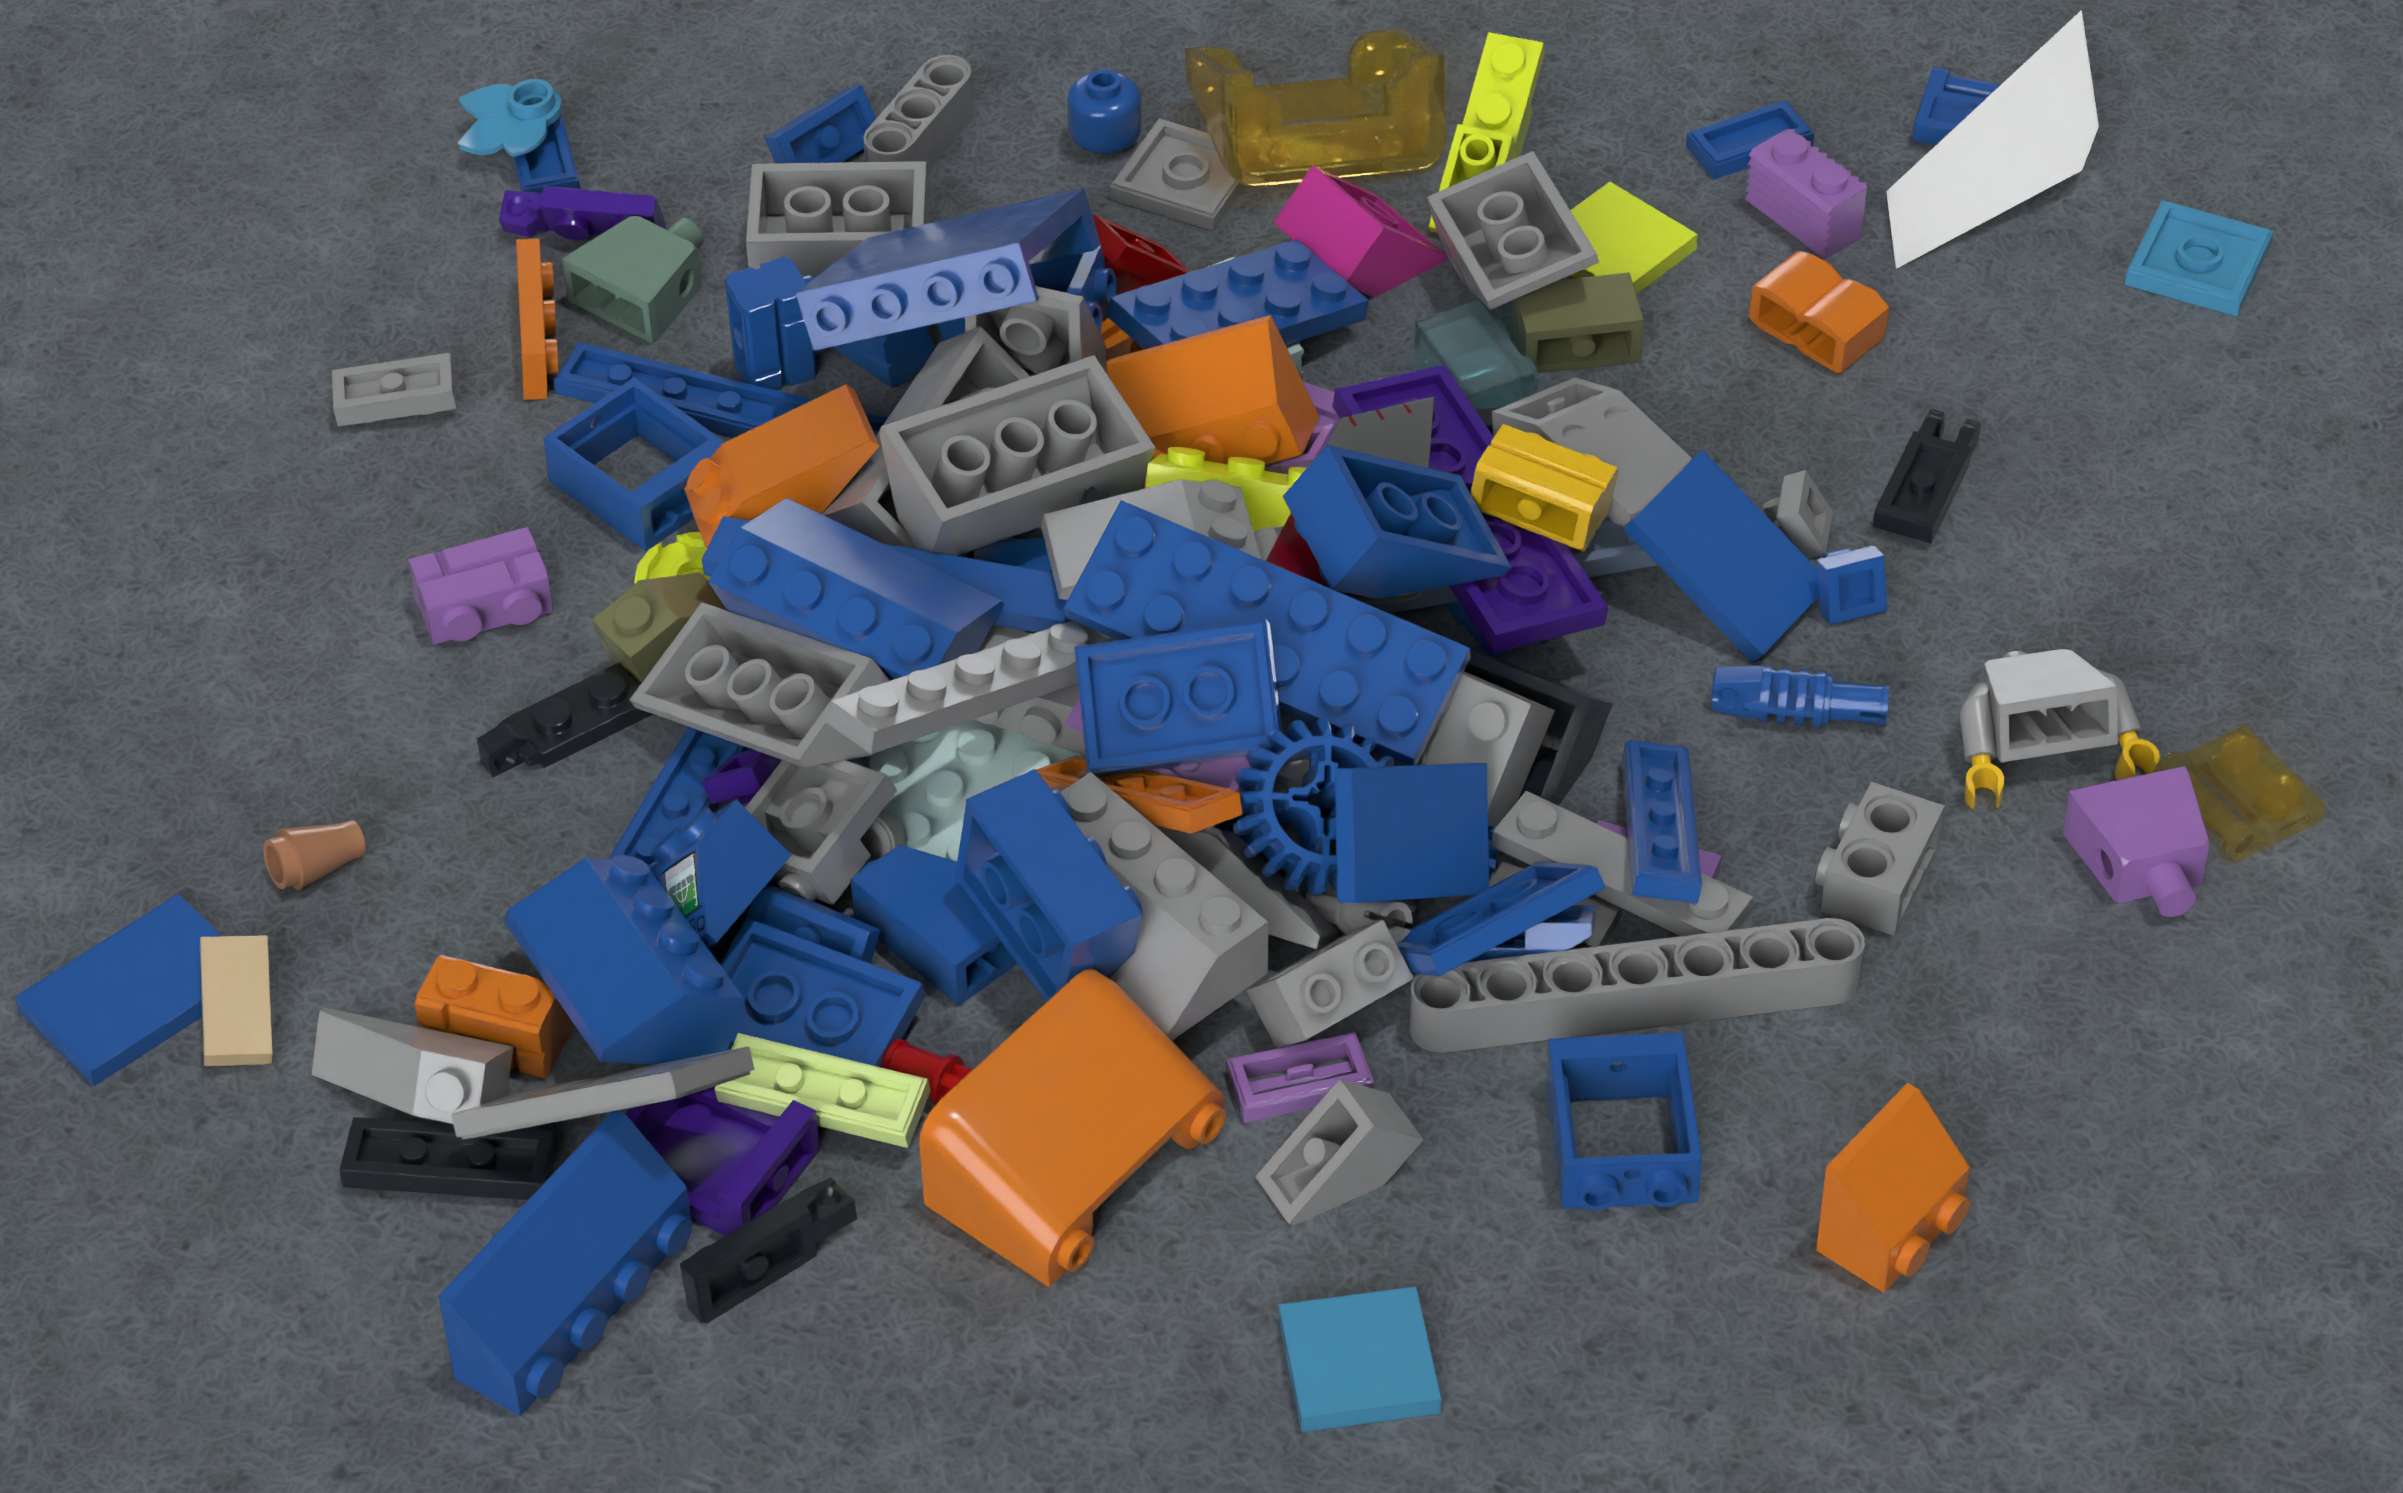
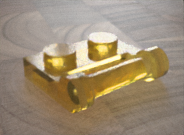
[2153,725,2326,862]

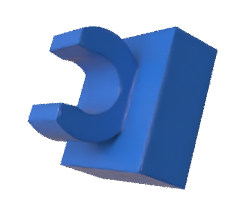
[1816,546,1887,625]

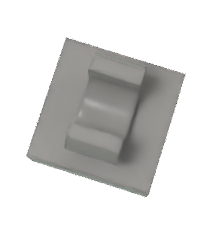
[1763,470,1833,559]

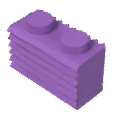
[1745,129,1867,259]

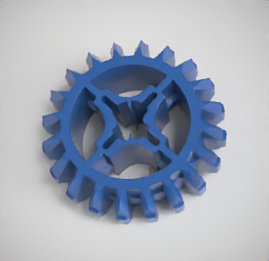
[1233,718,1394,896]

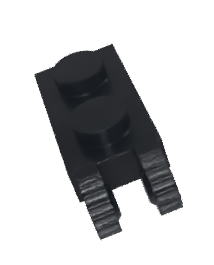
[1873,409,1981,544]

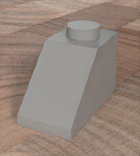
[1255,1079,1424,1225]

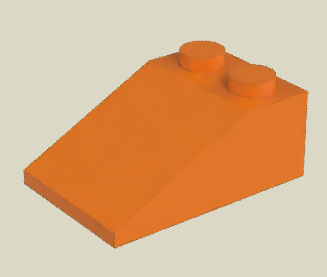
[684,384,880,548]

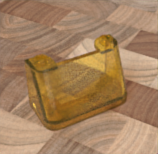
[1185,28,1446,187]

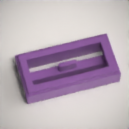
[1226,1032,1374,1123]

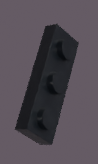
[339,1117,557,1200]

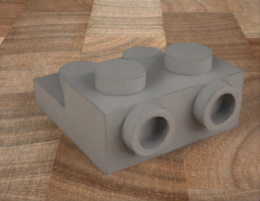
[745,760,897,905]

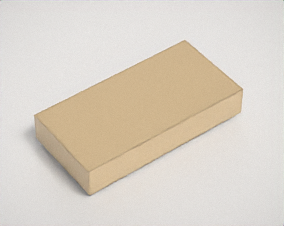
[200,935,273,1066]

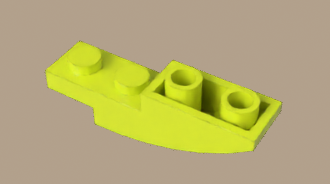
[1429,32,1545,233]

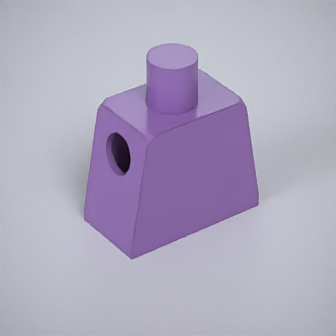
[2063,766,2209,917]

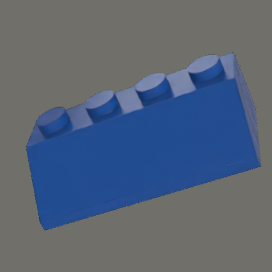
[708,498,1004,681]
[504,855,745,1065]
[438,1110,693,1416]

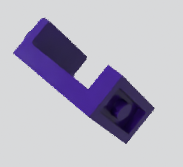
[625,1087,820,1236]

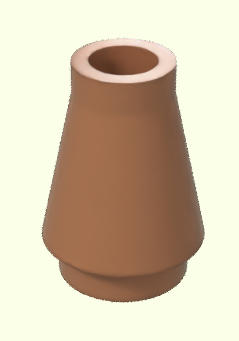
[263,820,366,891]

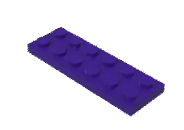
[1332,364,1609,653]

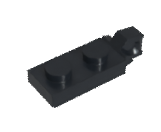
[477,662,653,777]
[679,1178,857,1324]

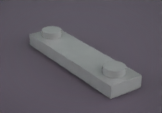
[1492,791,1753,936]

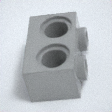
[1815,782,1945,936]
[1246,920,1414,1048]

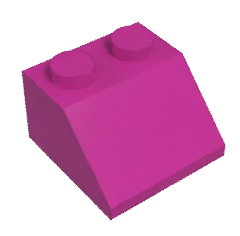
[1273,165,1447,298]

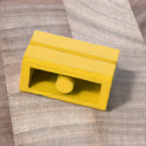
[1471,424,1619,552]

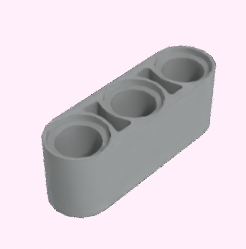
[863,55,974,171]

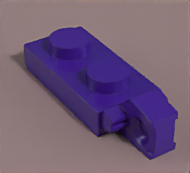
[499,186,666,240]

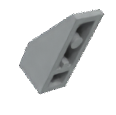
[1154,825,1339,949]
[311,1008,513,1124]

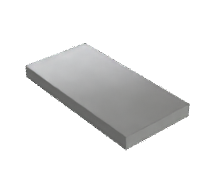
[451,1046,755,1140]

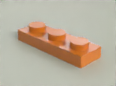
[516,238,558,400]

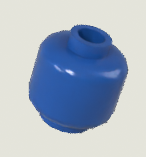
[1067,69,1142,154]

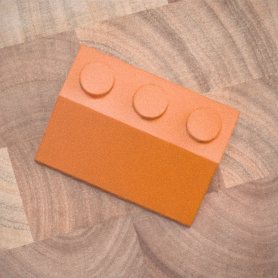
[1107,315,1320,490]

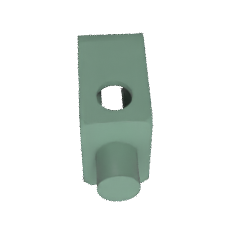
[562,216,704,344]

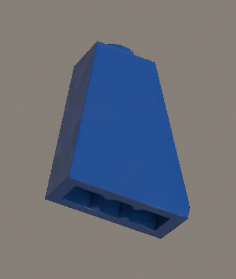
[850,845,1018,1006]

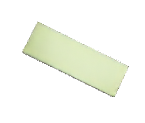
[715,1033,931,1148]

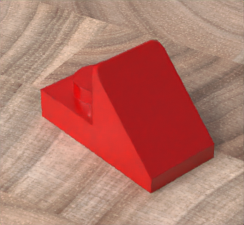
[1093,214,1191,295]

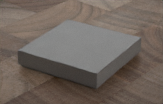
[1110,119,1262,231]

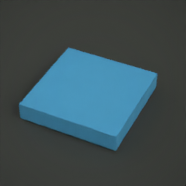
[2125,200,2274,317]
[1278,1286,1442,1432]

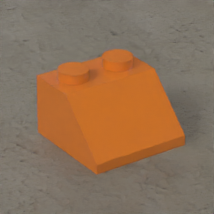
[1816,1082,1970,1293]

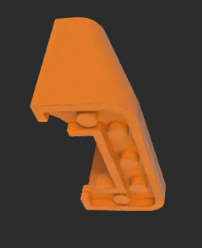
[919,968,1226,1287]

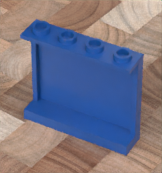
[796,188,1101,351]

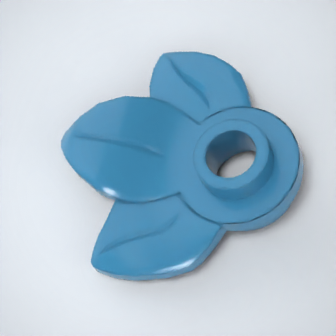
[458,79,563,157]

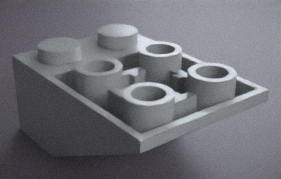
[1492,378,1692,525]

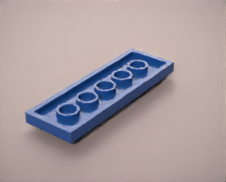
[1063,500,1471,765]

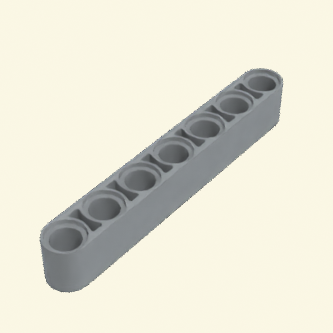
[1410,918,1865,1053]

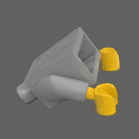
[1959,649,2160,809]

